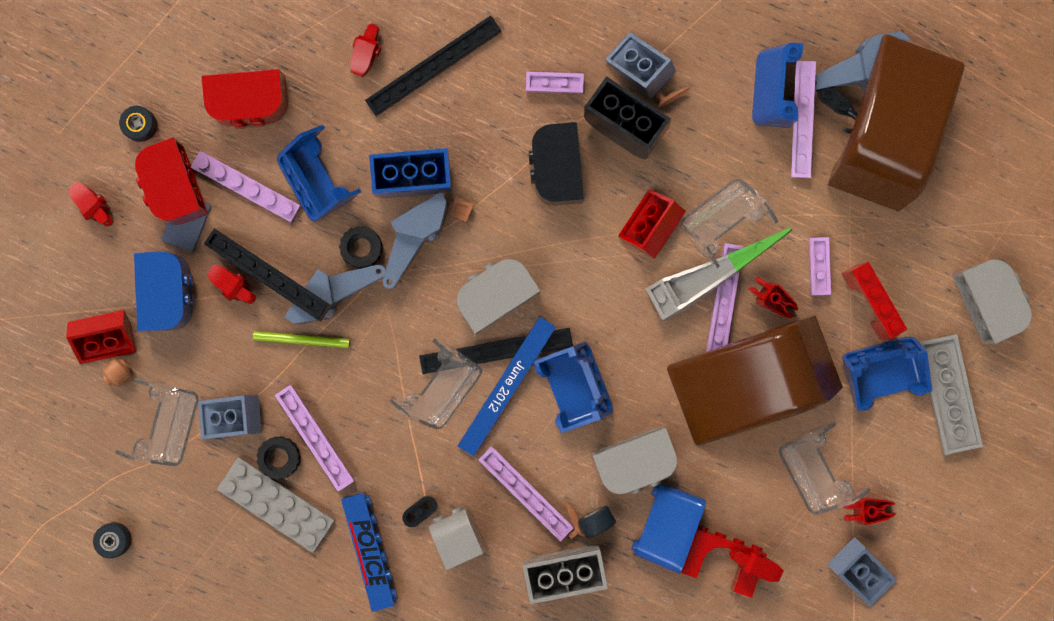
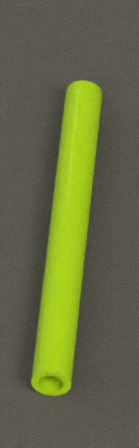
[253,331,350,348]

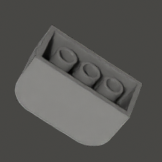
[457,259,540,334]
[951,260,1032,344]
[591,426,677,494]
[429,507,489,570]
[522,545,608,604]

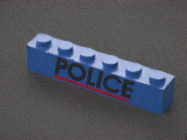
[341,491,398,612]

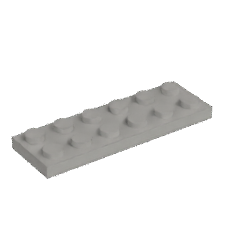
[920,334,983,455]
[217,457,335,553]

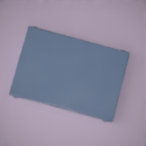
[161,204,211,252]

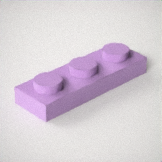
[526,72,584,94]
[808,237,831,296]

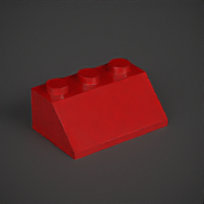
[618,189,686,259]
[66,310,136,364]

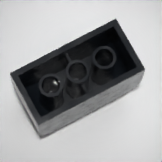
[584,76,671,159]
[528,122,584,206]

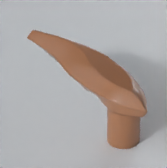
[655,86,691,107]
[565,502,584,539]

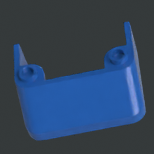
[277,125,362,221]

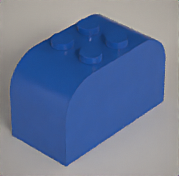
[369,148,452,198]
[134,252,195,332]

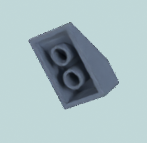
[605,32,676,99]
[198,395,262,439]
[827,537,897,607]

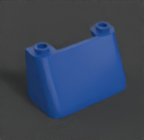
[752,43,803,128]
[842,337,932,411]
[534,342,613,433]
[631,482,706,574]

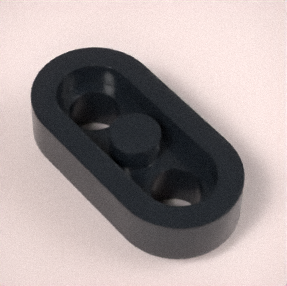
[402,496,437,527]

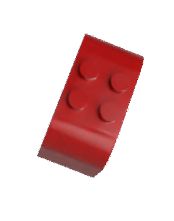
[201,69,288,129]
[135,137,209,225]

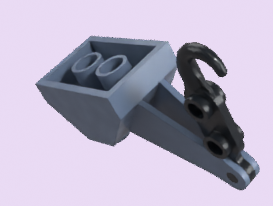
[815,31,910,133]

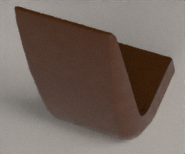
[827,34,965,212]
[667,316,843,445]

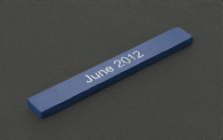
[457,317,556,456]

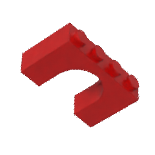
[842,261,908,340]
[681,525,767,598]

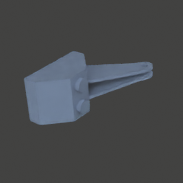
[383,192,448,289]
[285,265,386,324]

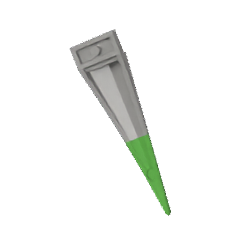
[646,228,792,322]

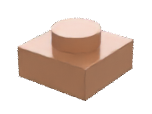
[449,198,474,223]

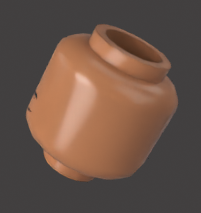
[102,358,132,387]

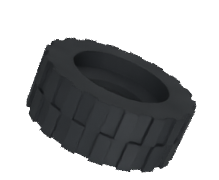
[339,226,383,269]
[256,436,301,480]

